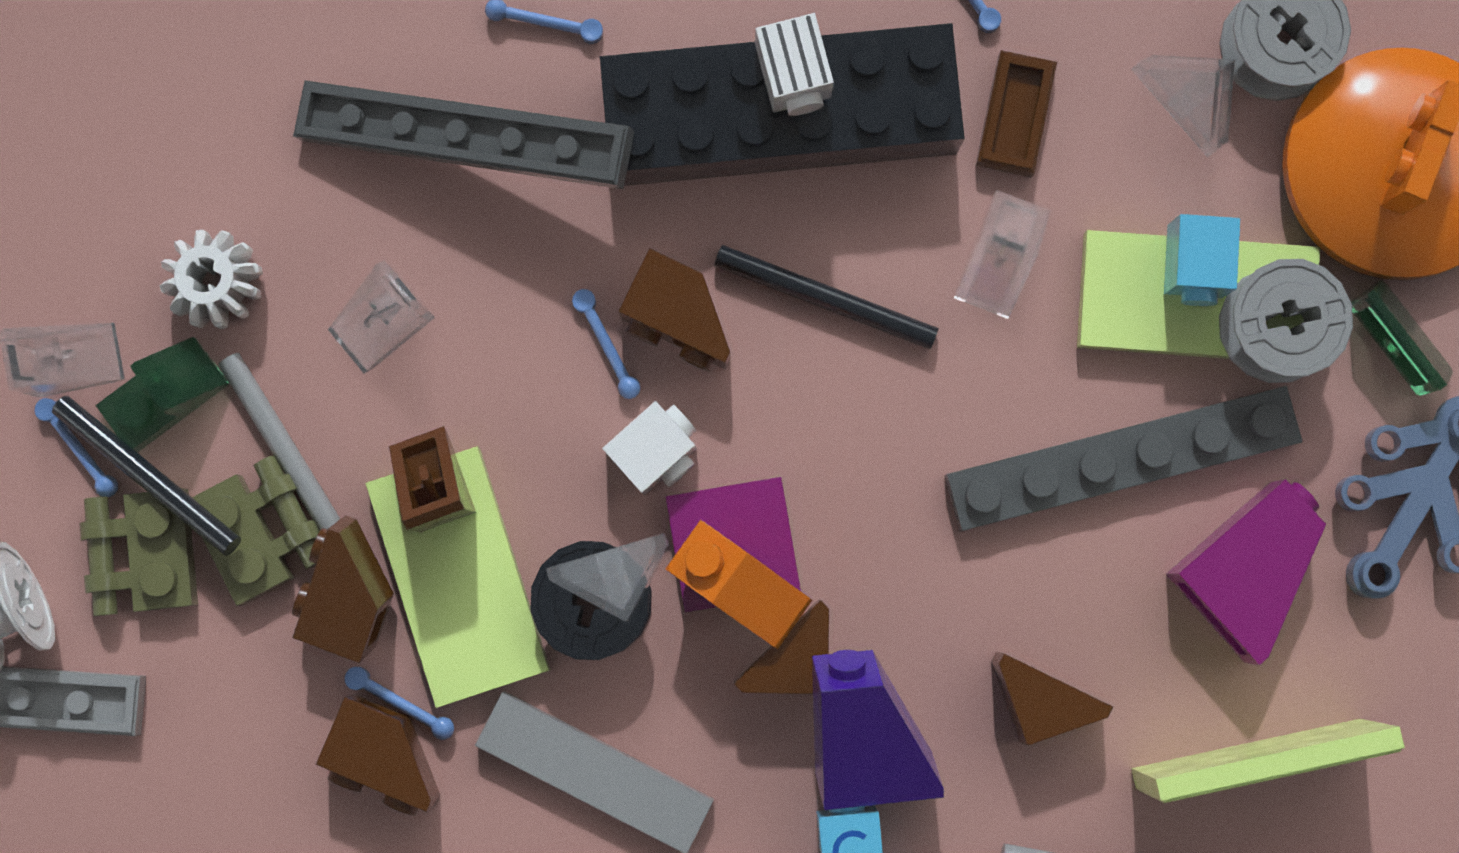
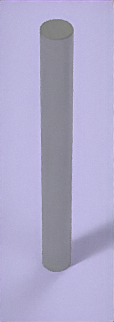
[219,353,340,530]

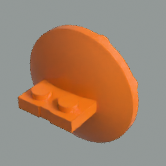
[1282,48,1459,280]

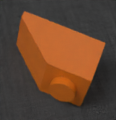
[665,520,813,649]

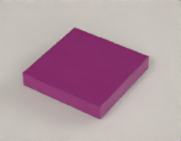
[665,477,801,613]

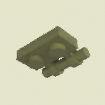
[192,455,320,606]
[79,488,198,616]

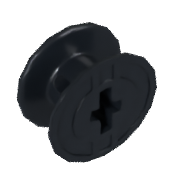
[530,541,652,660]

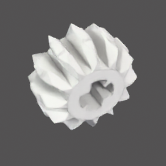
[159,230,263,329]

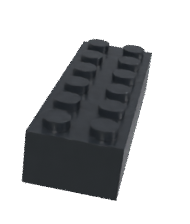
[599,23,965,186]

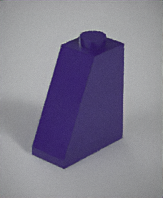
[812,650,944,810]

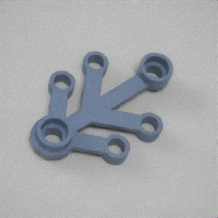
[1335,396,1459,598]

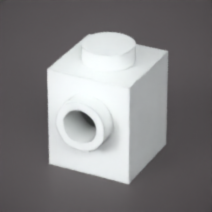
[602,401,697,496]

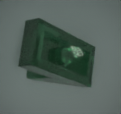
[95,337,230,453]

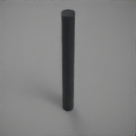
[714,245,939,349]
[52,395,241,556]

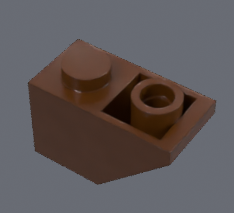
[618,248,731,372]
[292,515,394,663]
[315,694,440,815]

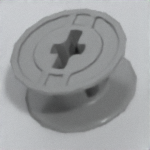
[1219,0,1351,101]
[1219,259,1353,383]

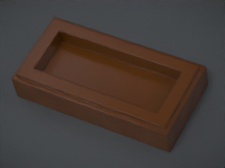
[975,50,1057,177]

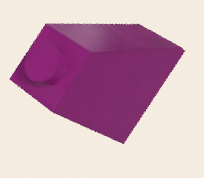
[1166,479,1326,665]

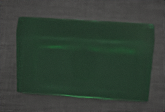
[1351,280,1453,396]

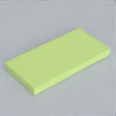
[1077,230,1320,359]
[365,446,551,708]
[1131,719,1405,803]

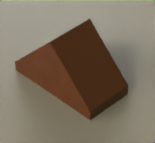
[389,426,476,533]
[734,600,829,694]
[991,652,1113,746]

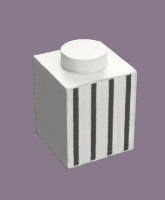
[755,13,834,116]

